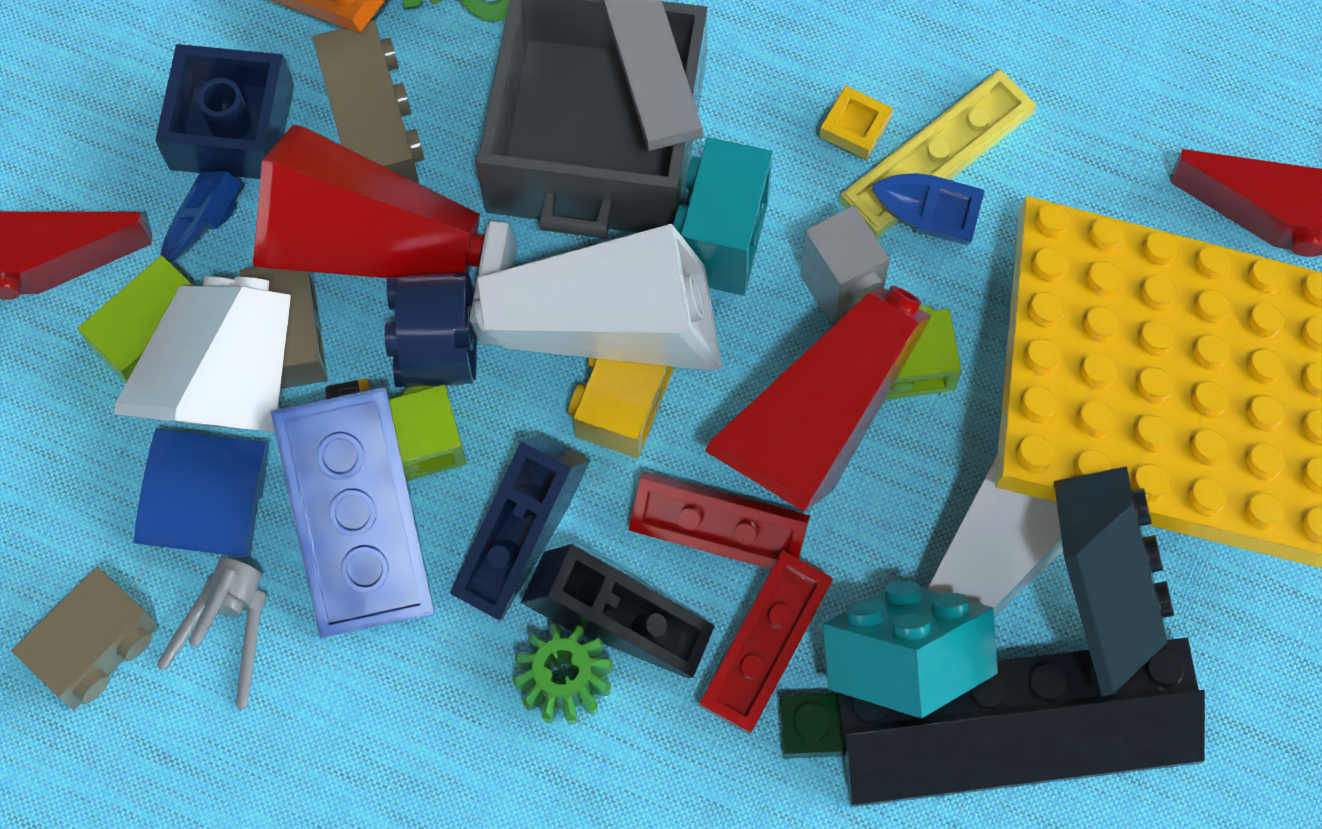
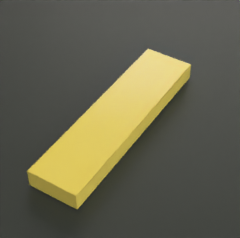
[840,69,1036,239]

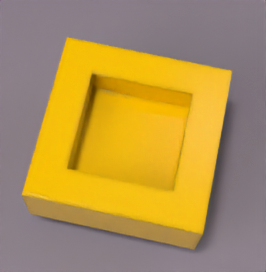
[820,85,893,160]

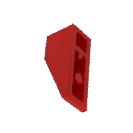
[1170,149,1322,257]
[0,211,152,300]

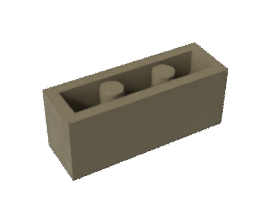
[312,20,425,183]

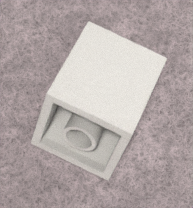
[114,276,291,432]

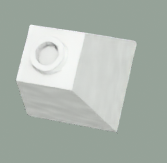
[474,224,723,371]
[927,454,1063,617]

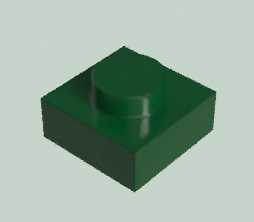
[780,693,844,759]

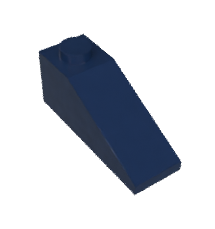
[450,434,591,621]

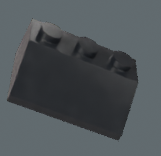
[1054,466,1175,696]

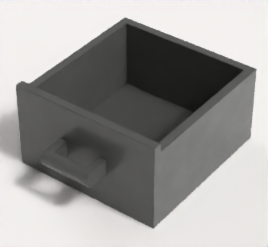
[476,0,708,239]

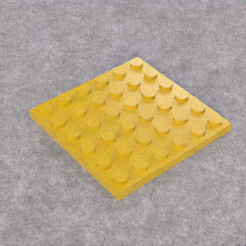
[995,195,1322,568]

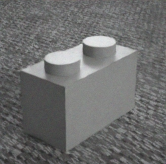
[800,205,890,326]

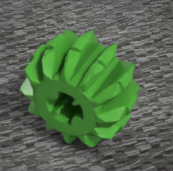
[513,623,613,725]

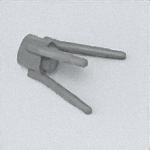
[157,558,268,709]

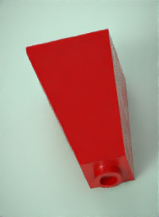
[253,125,485,278]
[705,286,931,512]

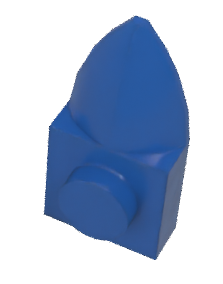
[160,171,243,263]
[872,173,985,246]

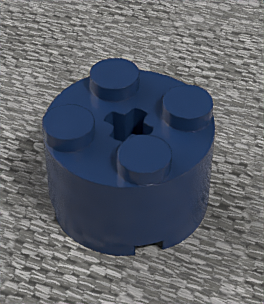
[384,273,477,388]

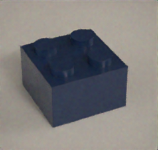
[155,44,294,179]

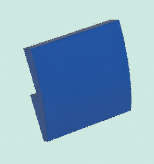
[133,428,269,557]

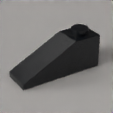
[520,544,715,678]

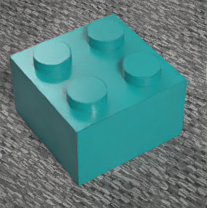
[673,137,773,296]
[823,581,998,718]

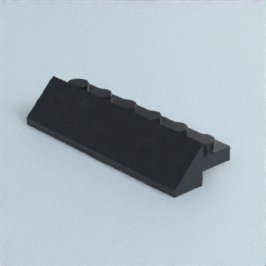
[836,637,1205,807]

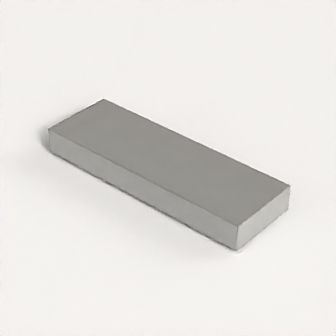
[604,0,703,151]

